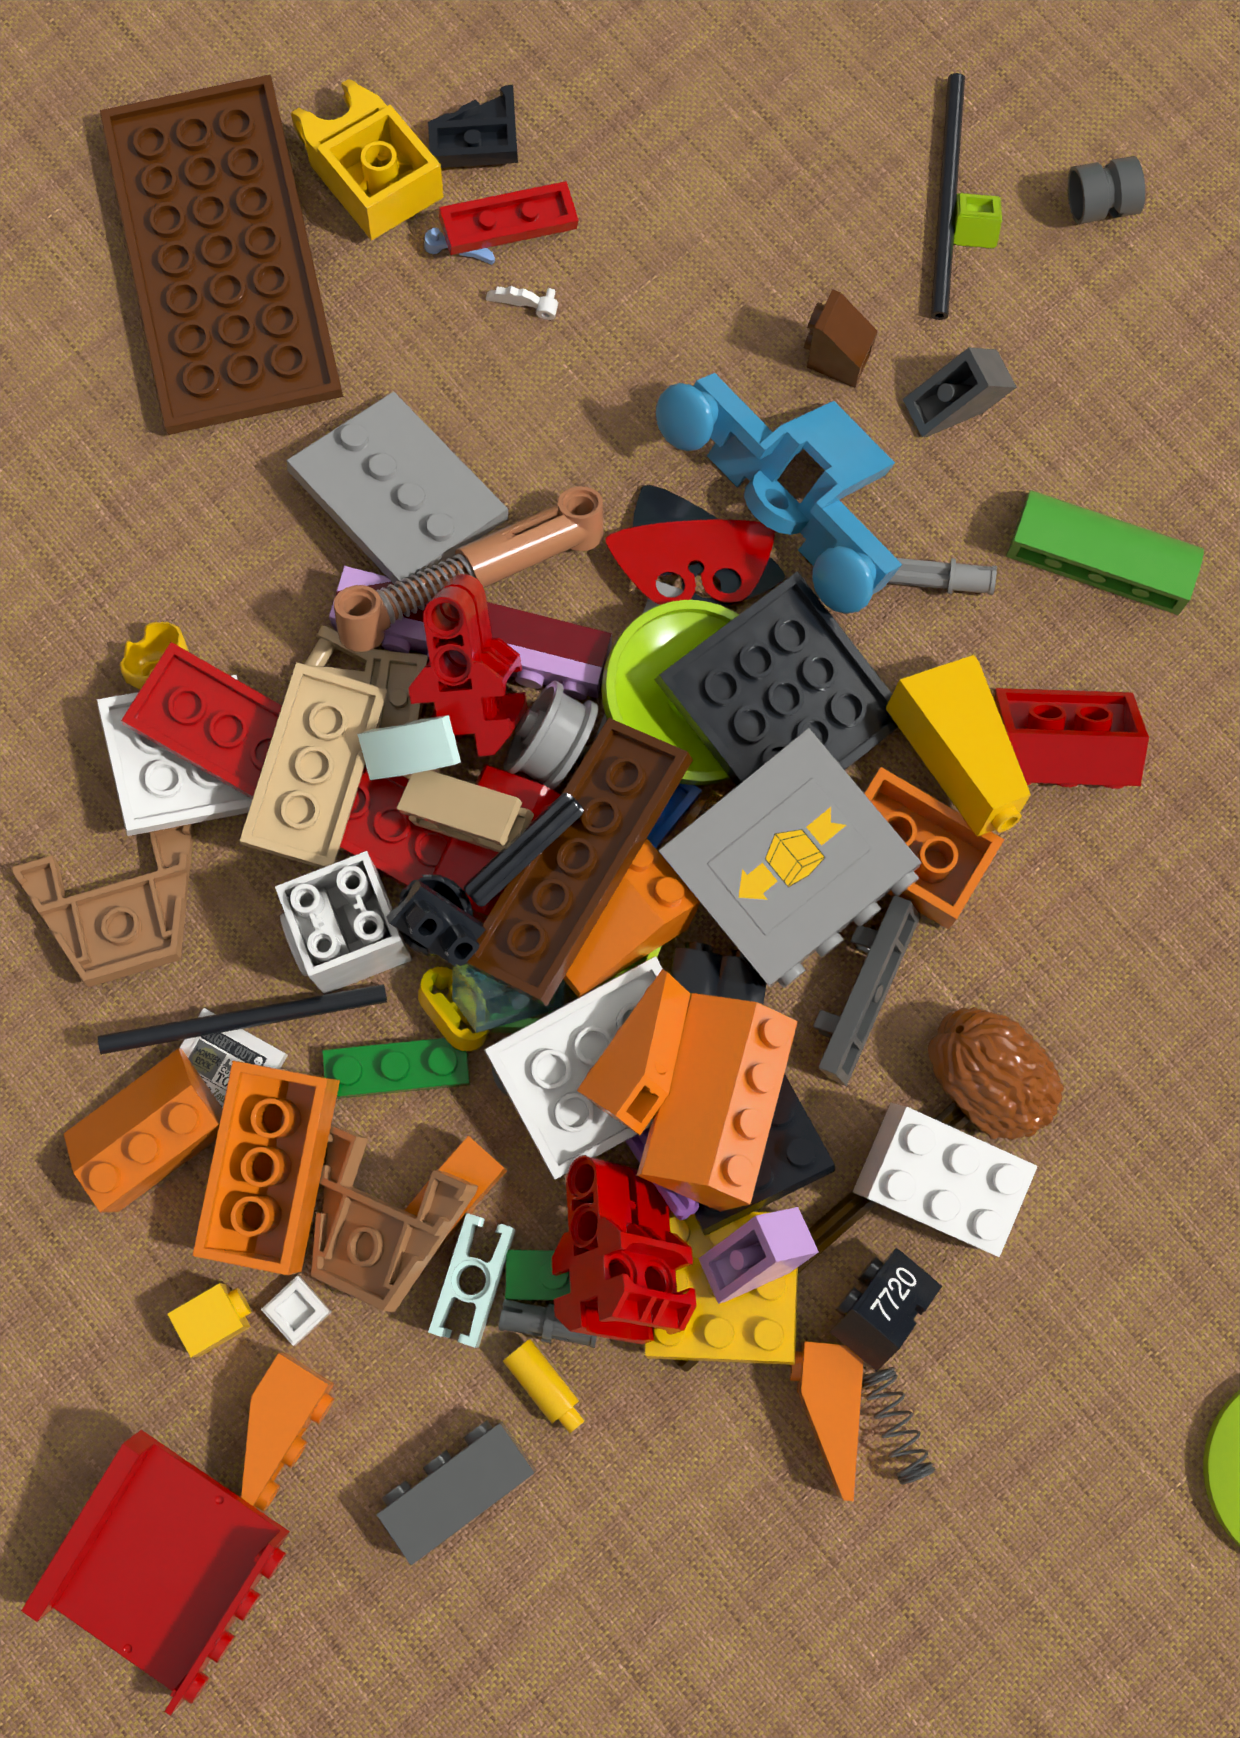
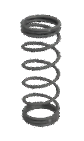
[862,1367,936,1485]

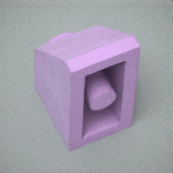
[698,1207,819,1304]

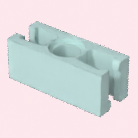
[428,1213,516,1348]

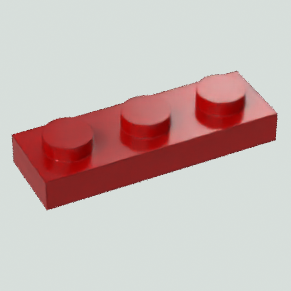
[439,181,579,255]

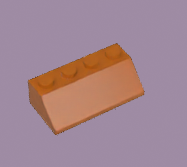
[637,993,798,1212]
[192,1061,340,1275]

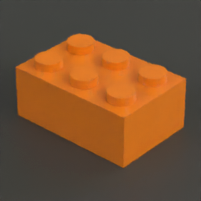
[864,767,1005,930]

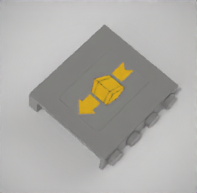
[659,728,921,988]

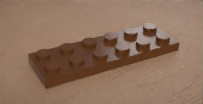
[466,718,693,1007]

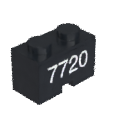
[830,1248,942,1372]

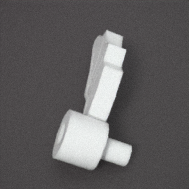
[486,286,558,320]

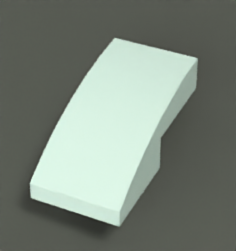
[357,715,461,780]

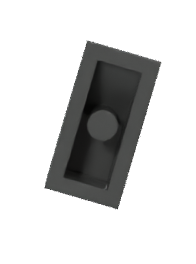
[903,347,1017,437]

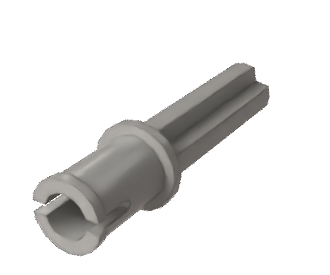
[888,558,997,595]

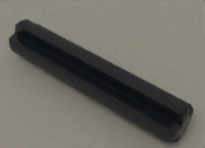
[464,792,584,907]

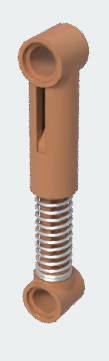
[334,486,603,652]

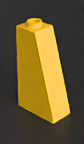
[886,655,1031,837]

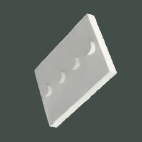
[484,956,663,1180]

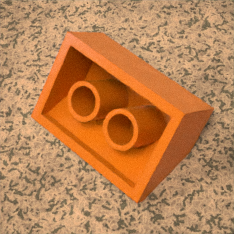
[64,1048,223,1213]

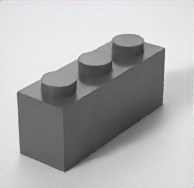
[377,1420,537,1565]

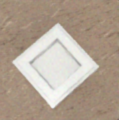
[261,1275,332,1346]

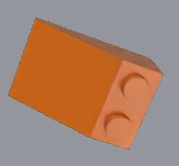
[563,838,700,998]

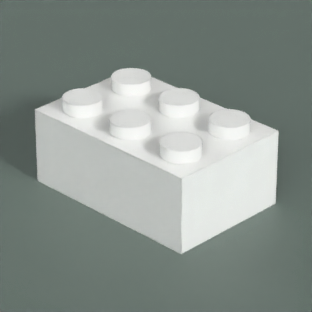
[853,1103,1038,1257]

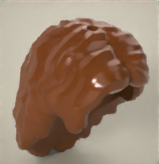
[928,1007,1064,1140]

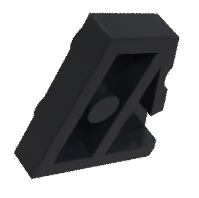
[428,85,518,168]

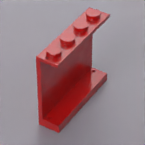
[21,1430,290,1716]

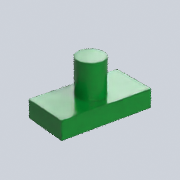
[505,1250,571,1300]

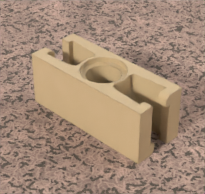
[397,770,534,852]

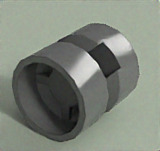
[1068,156,1145,224]

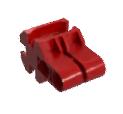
[408,574,528,756]
[552,1155,697,1344]

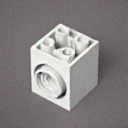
[275,851,412,995]

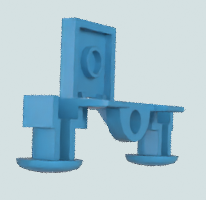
[656,373,902,614]

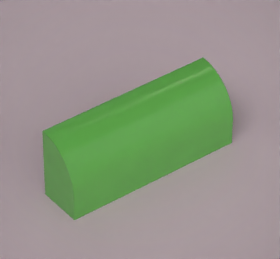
[1006,490,1204,615]

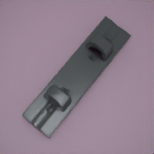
[813,895,921,1086]

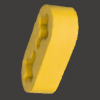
[418,967,490,1051]

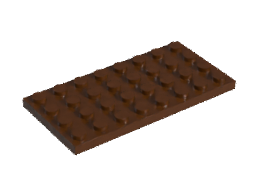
[100,74,344,435]

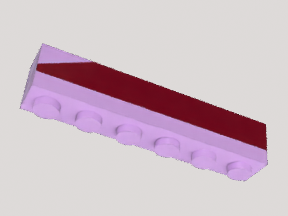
[329,566,612,700]

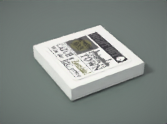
[180,1008,288,1108]

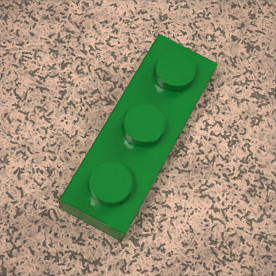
[322,1038,470,1099]

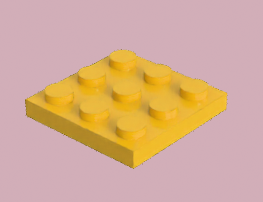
[645,1209,798,1365]

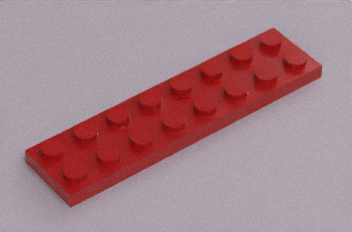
[121,642,450,888]

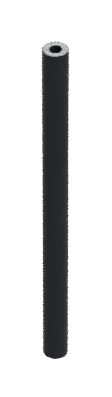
[931,73,965,320]
[97,984,387,1055]

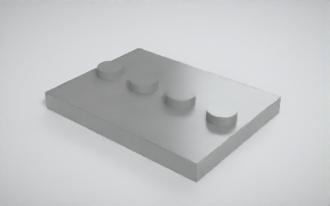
[286,391,508,587]

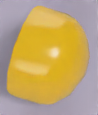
[119,622,189,690]

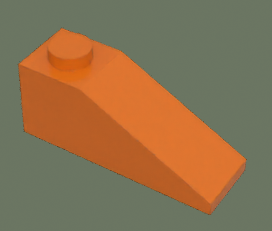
[789,1341,863,1501]

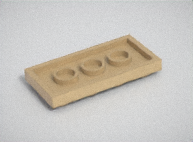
[239,662,388,868]

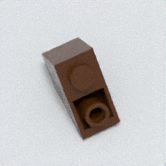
[804,289,878,388]

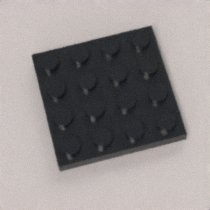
[654,571,898,786]

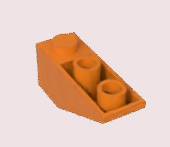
[577,969,690,1135]
[241,1353,335,1512]

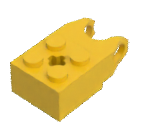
[291,79,444,241]

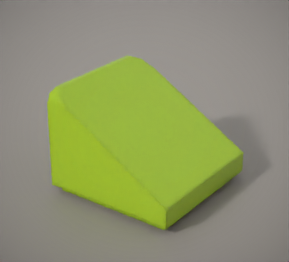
[954,193,1002,248]

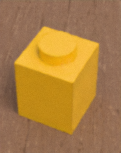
[168,1283,252,1358]

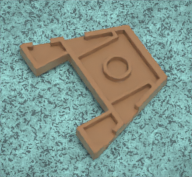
[12,824,194,987]
[311,1124,478,1312]

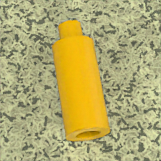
[503,1339,585,1434]

